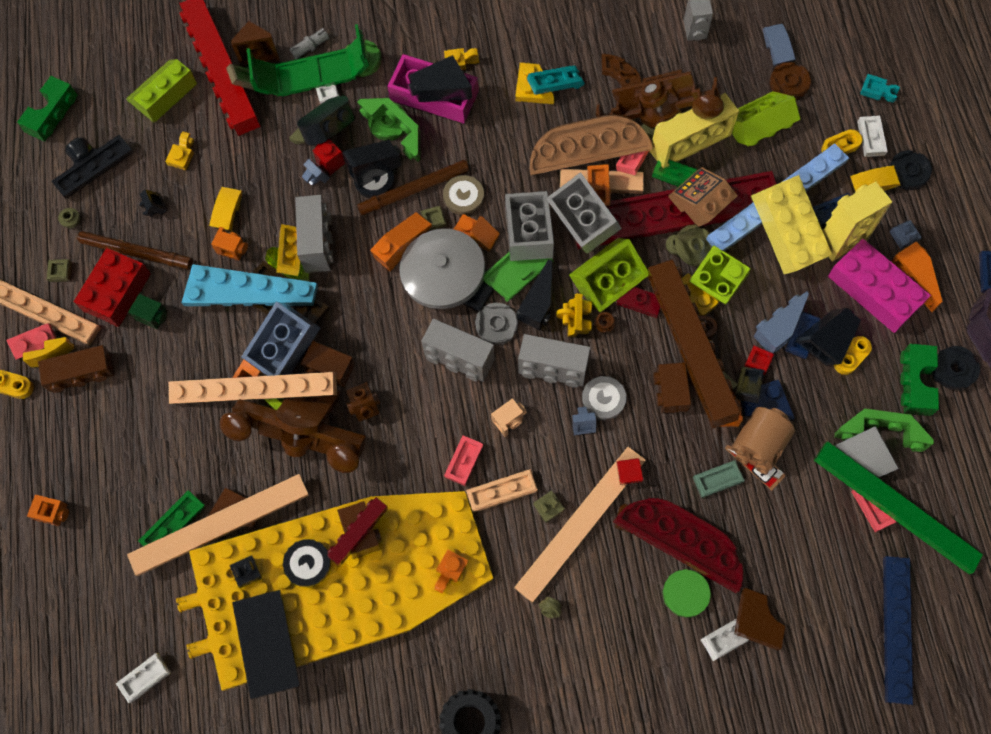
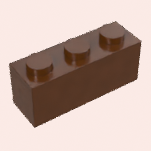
[38,345,114,393]

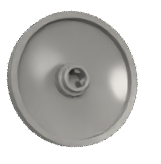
[400,229,485,309]

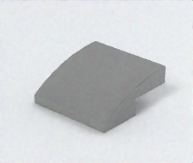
[835,426,898,478]

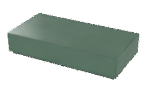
[693,460,745,498]

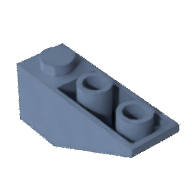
[754,291,809,354]

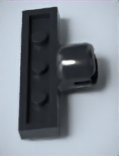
[51,134,133,199]

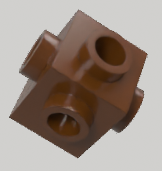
[346,382,380,422]

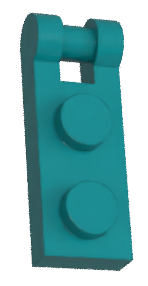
[527,65,585,95]

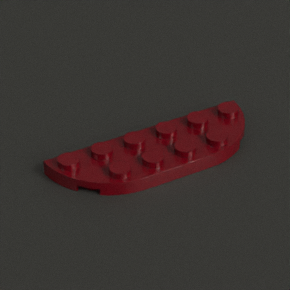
[613,498,743,593]

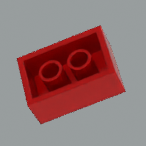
[73,248,151,327]

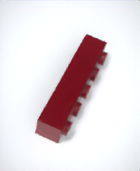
[327,497,388,567]

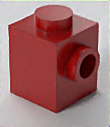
[312,139,345,176]

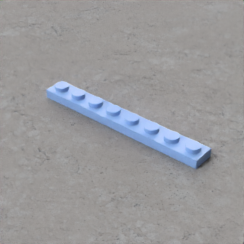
[706,144,849,252]

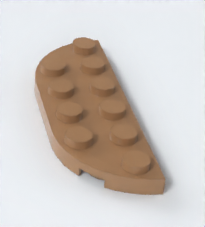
[530,115,653,175]

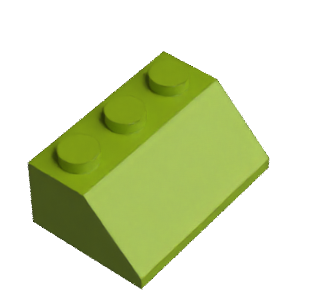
[126,59,197,123]
[732,91,800,146]
[569,238,648,312]

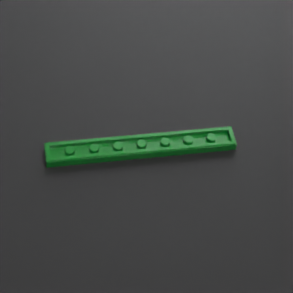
[814,441,983,575]

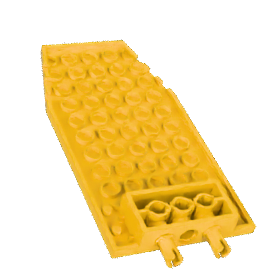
[176,491,493,691]

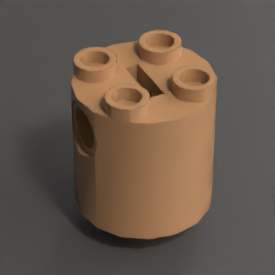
[732,407,796,475]

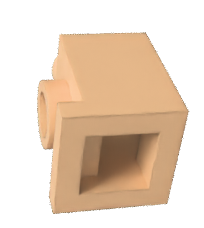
[491,398,527,437]

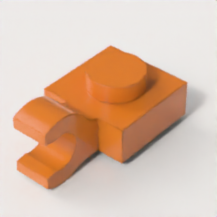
[434,549,468,594]

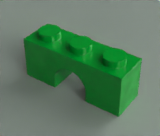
[17,76,78,142]
[900,344,939,416]

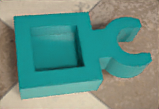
[860,74,900,102]

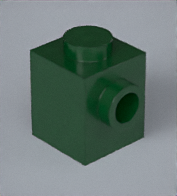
[128,294,168,329]

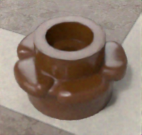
[594,312,615,333]

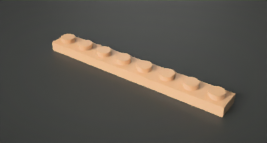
[169,372,337,404]

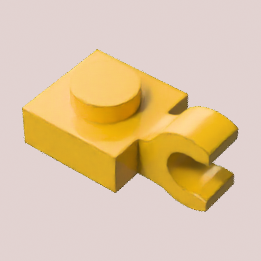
[444,48,479,70]
[165,132,194,170]

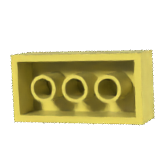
[650,93,739,169]
[751,175,832,274]
[822,182,892,262]

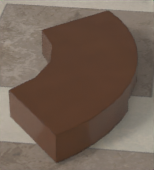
[601,54,642,88]

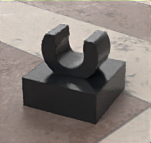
[139,189,167,216]
[229,555,262,588]

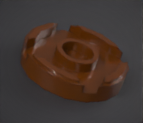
[769,62,811,100]

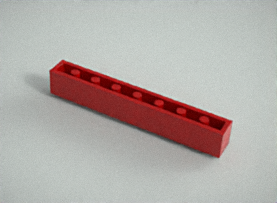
[179,0,260,136]

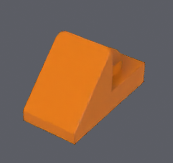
[587,164,611,207]
[453,214,500,252]

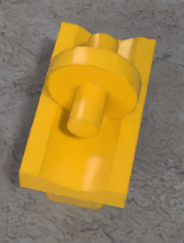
[556,293,592,338]

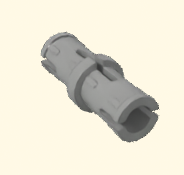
[289,28,329,60]

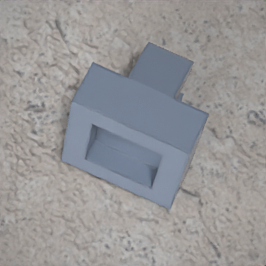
[302,159,330,186]
[890,220,922,249]
[572,407,596,435]

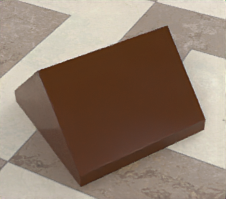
[231,21,280,67]

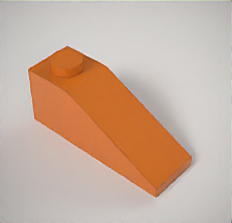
[370,212,432,272]
[891,241,943,312]

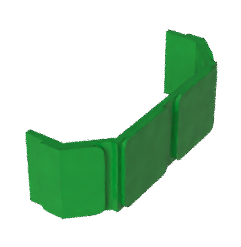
[247,24,369,97]

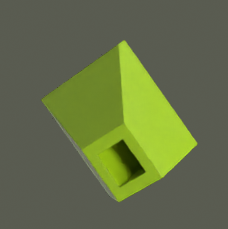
[689,245,751,305]

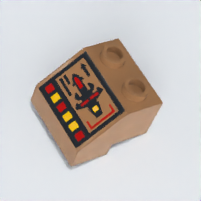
[668,167,738,227]

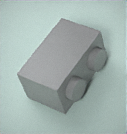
[683,0,713,41]

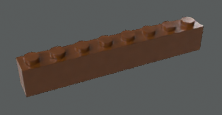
[648,259,742,429]

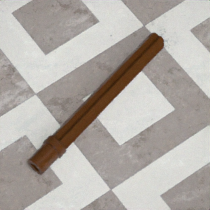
[356,160,469,216]
[77,231,193,270]

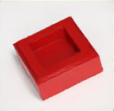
[744,346,774,375]
[616,458,643,485]

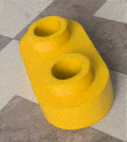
[821,130,862,154]
[834,336,872,375]
[0,370,34,399]

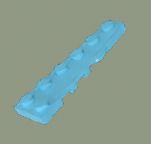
[181,264,318,306]

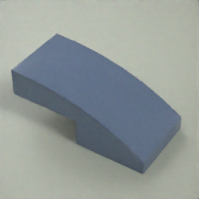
[763,23,795,66]

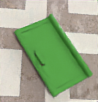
[483,252,553,302]

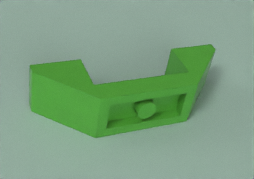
[357,98,421,162]
[835,409,934,452]

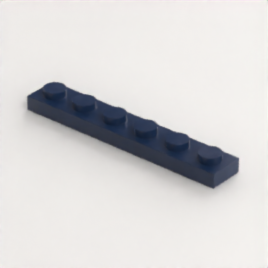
[883,556,913,705]

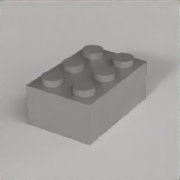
[546,172,622,254]
[505,191,554,261]
[295,195,334,273]
[421,319,495,382]
[518,334,590,387]

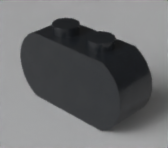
[297,96,356,145]

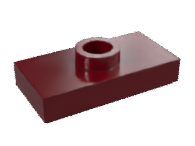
[616,283,661,318]

